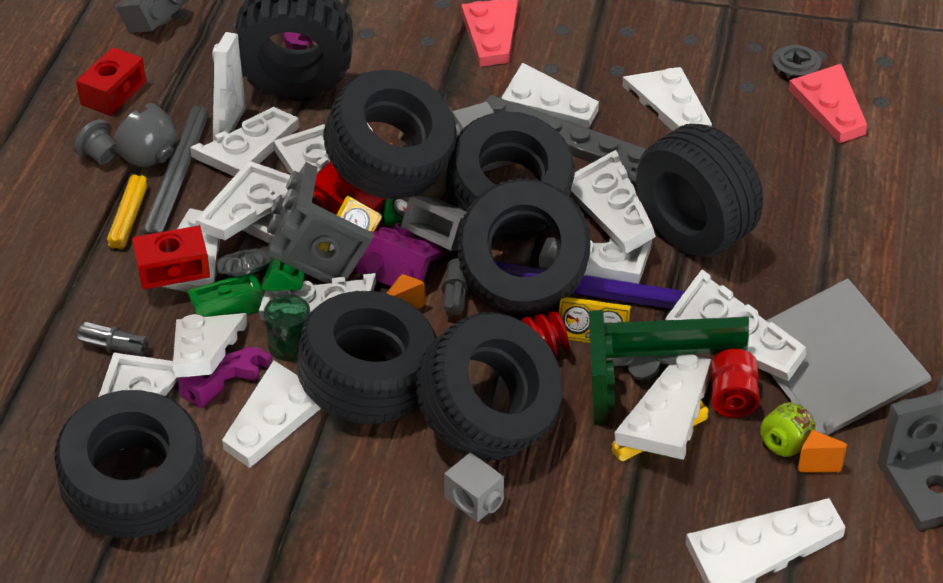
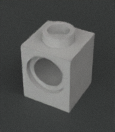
[444,452,504,522]

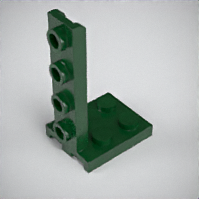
[589,311,749,425]

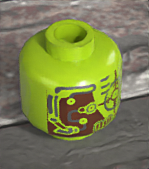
[760,402,816,457]

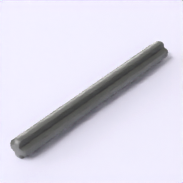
[142,105,209,235]

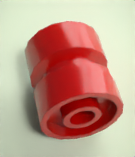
[711,349,760,418]

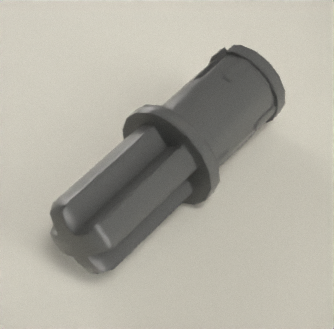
[441,259,469,317]
[77,322,149,357]

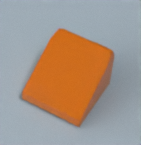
[386,274,425,310]
[798,430,847,472]

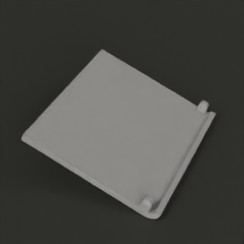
[766,278,931,436]

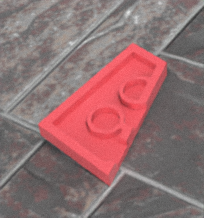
[461,0,518,67]
[788,64,867,143]

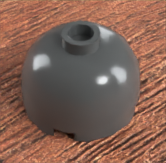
[112,103,176,167]

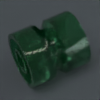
[264,294,310,361]

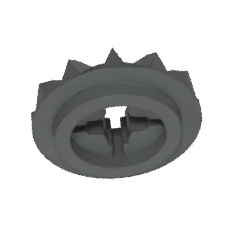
[772,45,821,79]
[217,248,271,276]

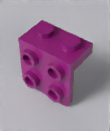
[356,223,450,286]

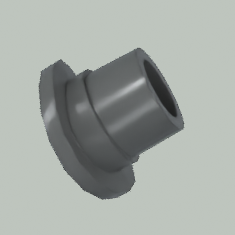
[74,119,117,165]

